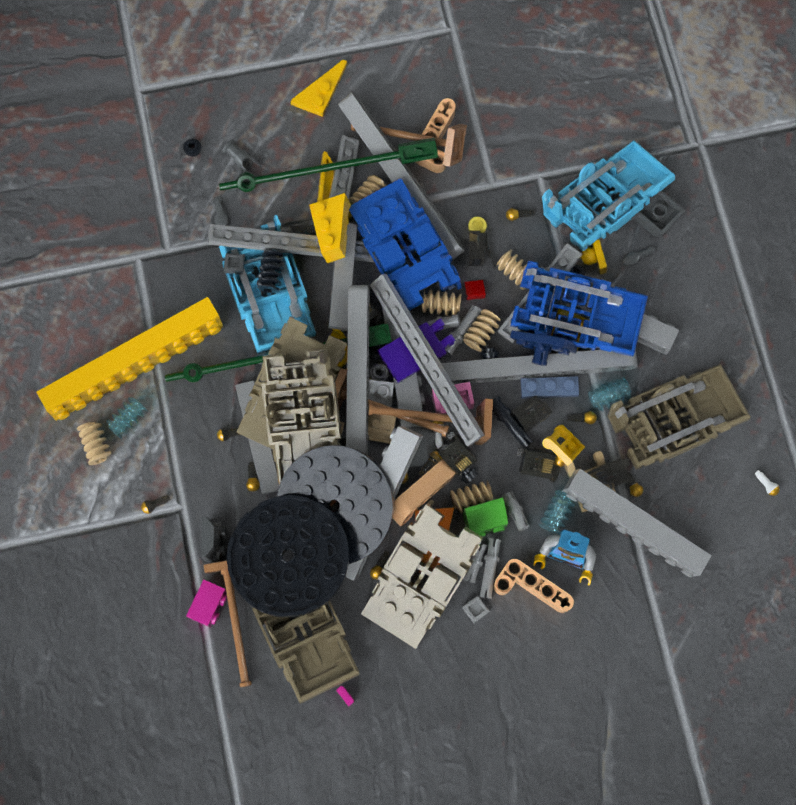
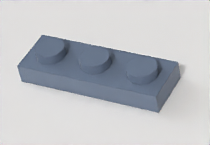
[520,376,579,399]

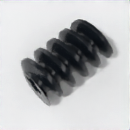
[257,250,285,293]

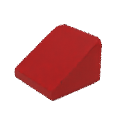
[464,280,486,300]

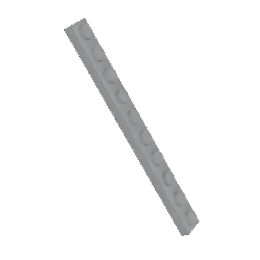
[208,224,378,262]
[370,274,484,446]

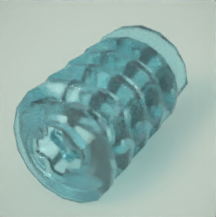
[588,377,631,412]
[106,397,149,440]
[539,490,576,534]

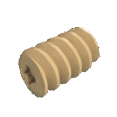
[349,175,387,205]
[496,249,527,290]
[422,289,462,316]
[463,309,501,352]
[77,422,111,465]
[450,480,493,513]

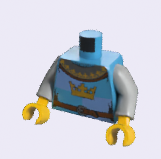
[533,530,596,585]

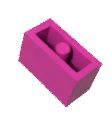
[186,579,227,627]

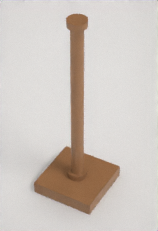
[351,124,467,167]
[331,368,450,437]
[368,398,493,445]
[203,561,252,687]

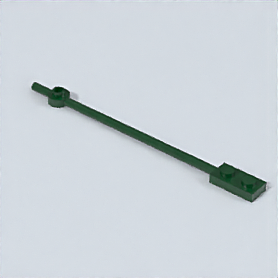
[219,138,438,192]
[165,324,392,382]

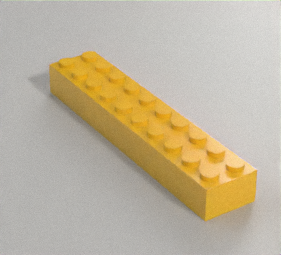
[37,297,223,421]

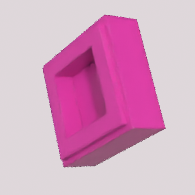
[336,686,355,707]

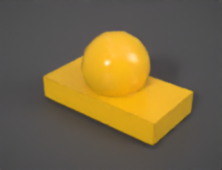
[581,239,607,275]

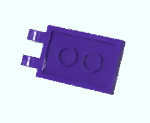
[378,319,456,383]

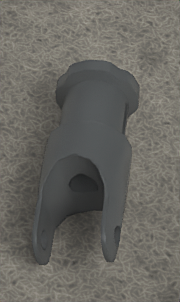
[222,139,262,172]

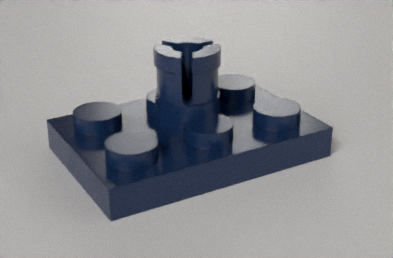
[510,330,578,366]

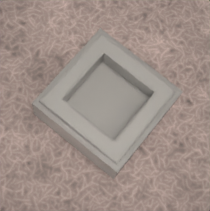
[462,596,490,624]

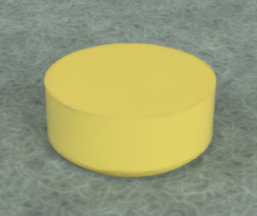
[468,217,487,236]

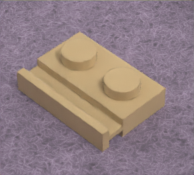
[368,414,396,444]

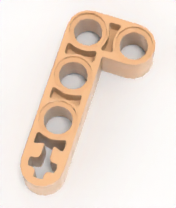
[415,98,456,173]
[393,459,457,527]
[493,559,574,613]

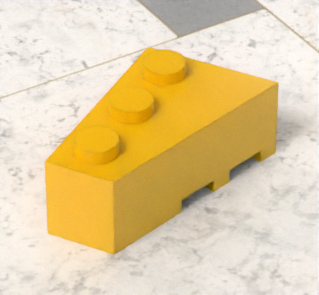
[309,193,350,263]

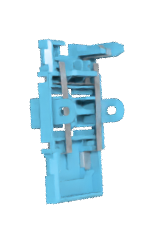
[542,140,675,251]
[219,215,316,353]

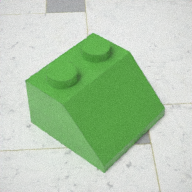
[463,497,508,537]

